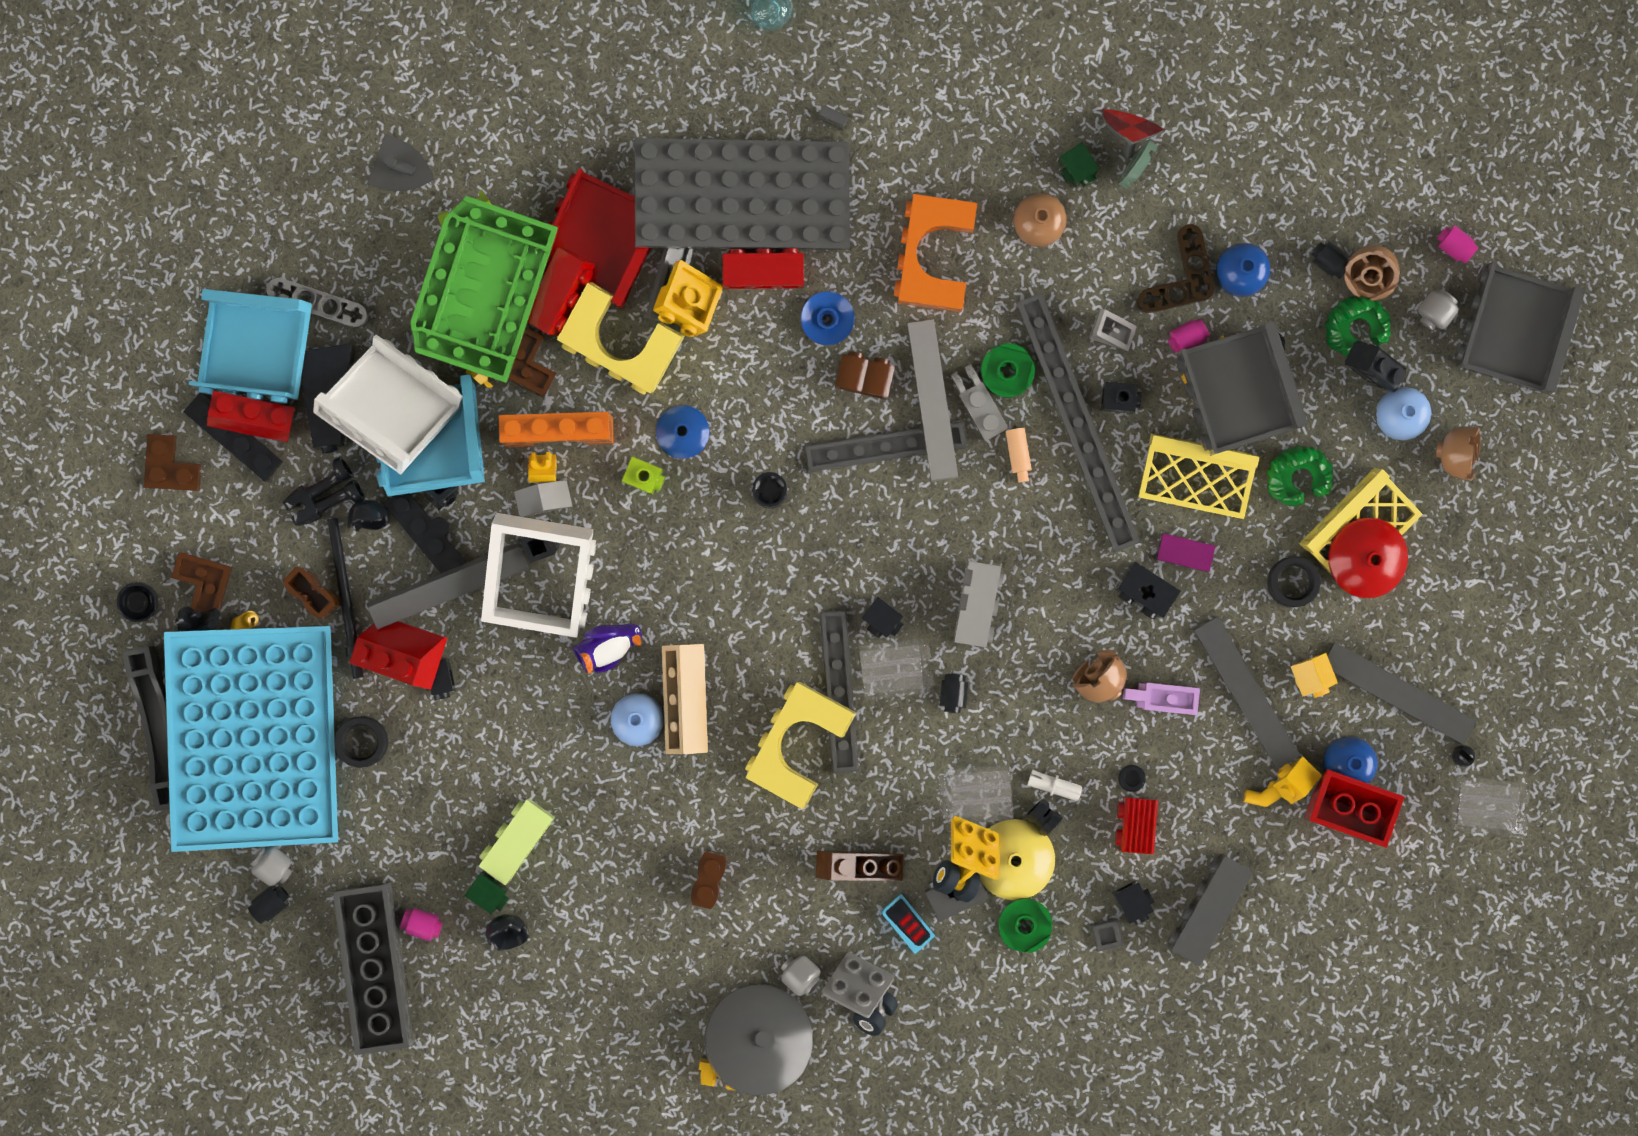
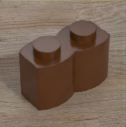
[835,351,895,400]
[283,567,340,619]
[691,850,727,909]

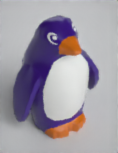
[572,623,642,674]

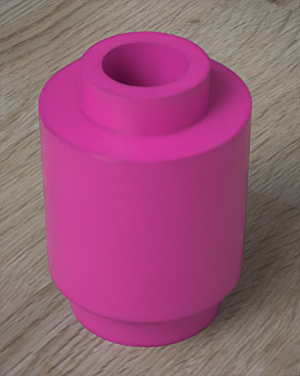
[1436,225,1478,264]
[1168,318,1210,353]
[400,908,443,942]

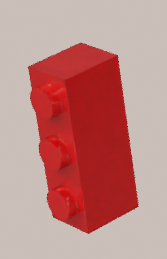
[528,247,595,336]
[723,248,804,289]
[207,391,295,443]

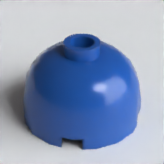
[1216,243,1270,297]
[1322,736,1378,783]

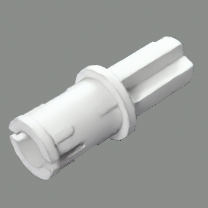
[1027,769,1082,801]

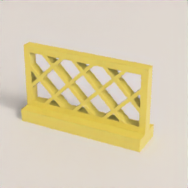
[1138,433,1260,519]
[1299,468,1422,576]

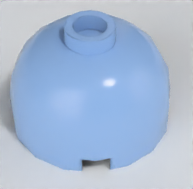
[1376,387,1432,441]
[610,693,664,747]

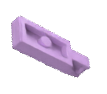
[1123,683,1200,715]

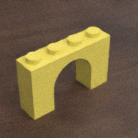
[557,282,685,395]
[745,682,856,809]

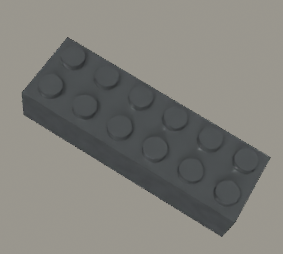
[333,882,414,1055]

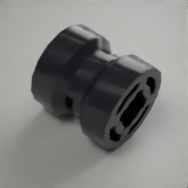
[1025,798,1063,836]

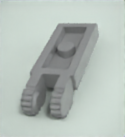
[950,364,1009,442]

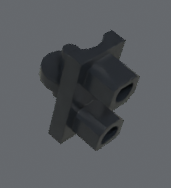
[175,606,224,632]

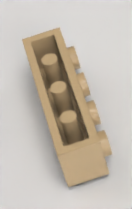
[662,644,708,754]

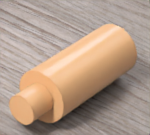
[1005,428,1032,483]

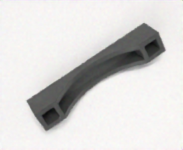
[122,646,170,812]

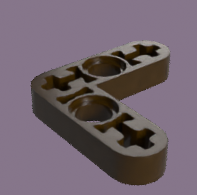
[1137,224,1215,313]

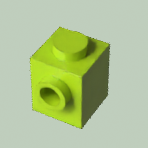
[622,457,665,495]

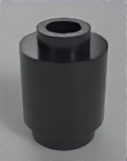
[1311,240,1349,279]
[939,674,968,713]
[248,885,290,924]

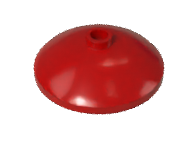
[1328,517,1408,598]

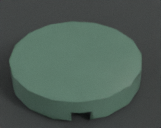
[1118,140,1157,189]

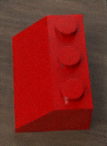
[349,621,447,690]
[1304,769,1405,848]

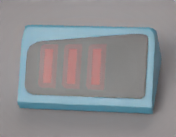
[880,894,935,954]

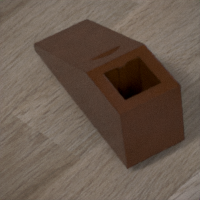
[816,851,903,881]

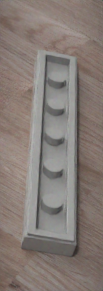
[907,319,958,482]

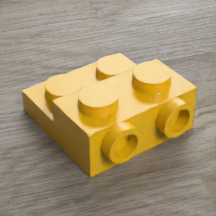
[652,260,723,337]

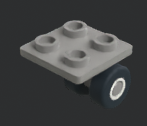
[822,952,898,1036]

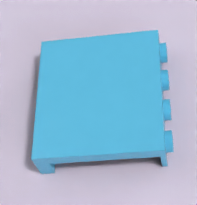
[188,289,312,403]
[376,374,485,496]

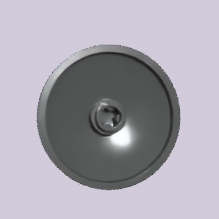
[704,985,813,1095]

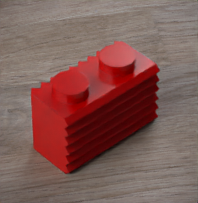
[1115,796,1158,855]

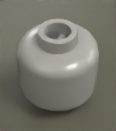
[1418,289,1459,330]
[250,846,292,886]
[781,955,822,996]

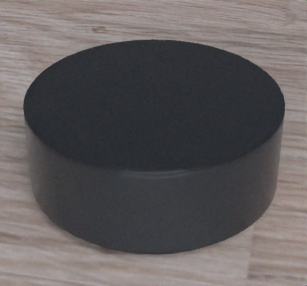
[1118,765,1146,792]

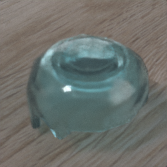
[751,0,792,31]

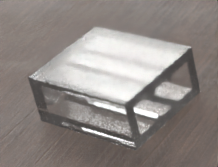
[859,639,934,700]
[939,764,1013,824]
[1451,775,1530,837]

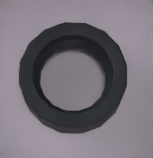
[1267,556,1321,608]
[334,716,389,768]

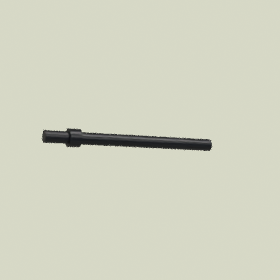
[327,518,364,679]

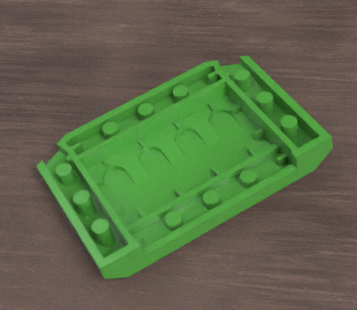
[411,196,558,383]

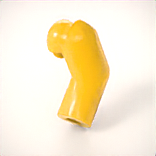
[230,611,259,630]
[1243,781,1281,807]

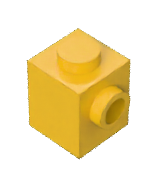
[1291,653,1338,698]
[1272,757,1322,804]

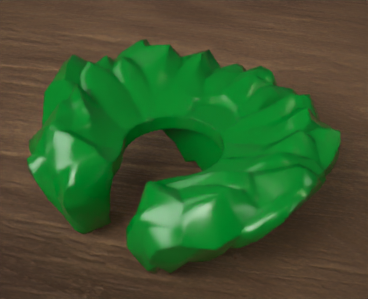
[1324,295,1391,356]
[1267,445,1334,507]

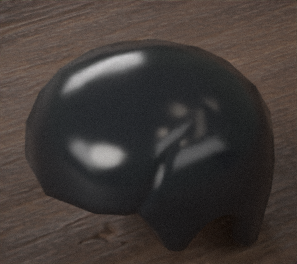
[347,500,389,532]
[116,581,158,622]
[485,914,529,951]

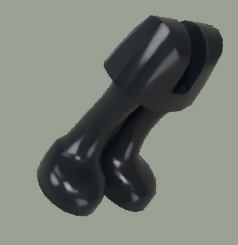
[282,456,365,526]

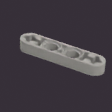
[266,278,369,328]

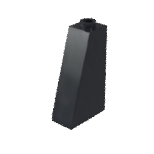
[301,343,355,454]

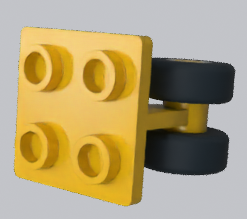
[933,816,999,902]

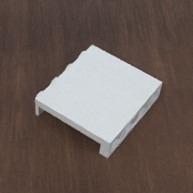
[313,335,463,475]

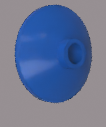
[801,292,855,345]
[656,405,709,459]

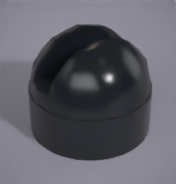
[1452,745,1475,767]

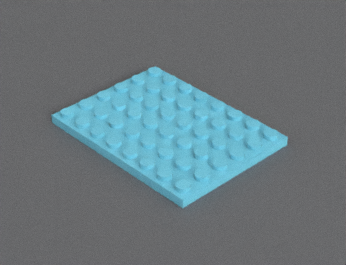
[164,626,338,852]

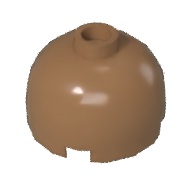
[1013,193,1067,248]
[1345,245,1400,300]
[1436,426,1481,481]
[1072,649,1127,703]

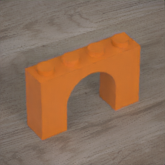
[894,194,977,312]
[499,412,614,447]

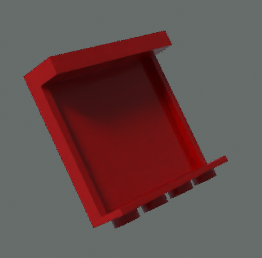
[544,168,651,309]

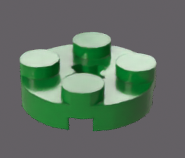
[981,343,1035,398]
[998,898,1052,953]

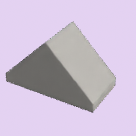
[1089,309,1137,351]
[514,480,572,517]

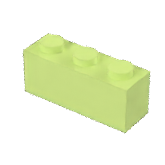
[479,799,555,885]

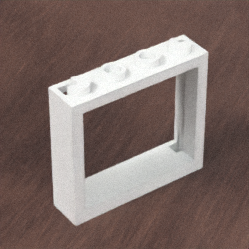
[481,513,596,638]

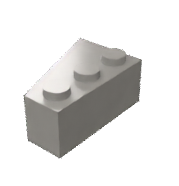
[953,561,1003,648]

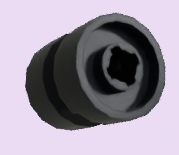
[752,472,788,509]

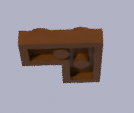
[508,328,556,398]
[144,434,201,491]
[171,552,233,613]

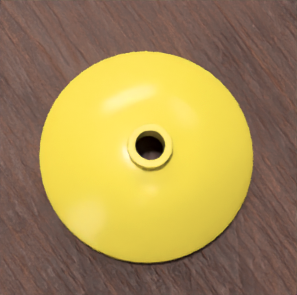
[979,819,1055,900]

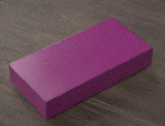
[1156,533,1216,572]

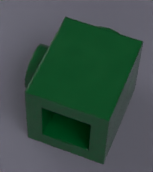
[1058,142,1100,188]
[464,871,509,914]

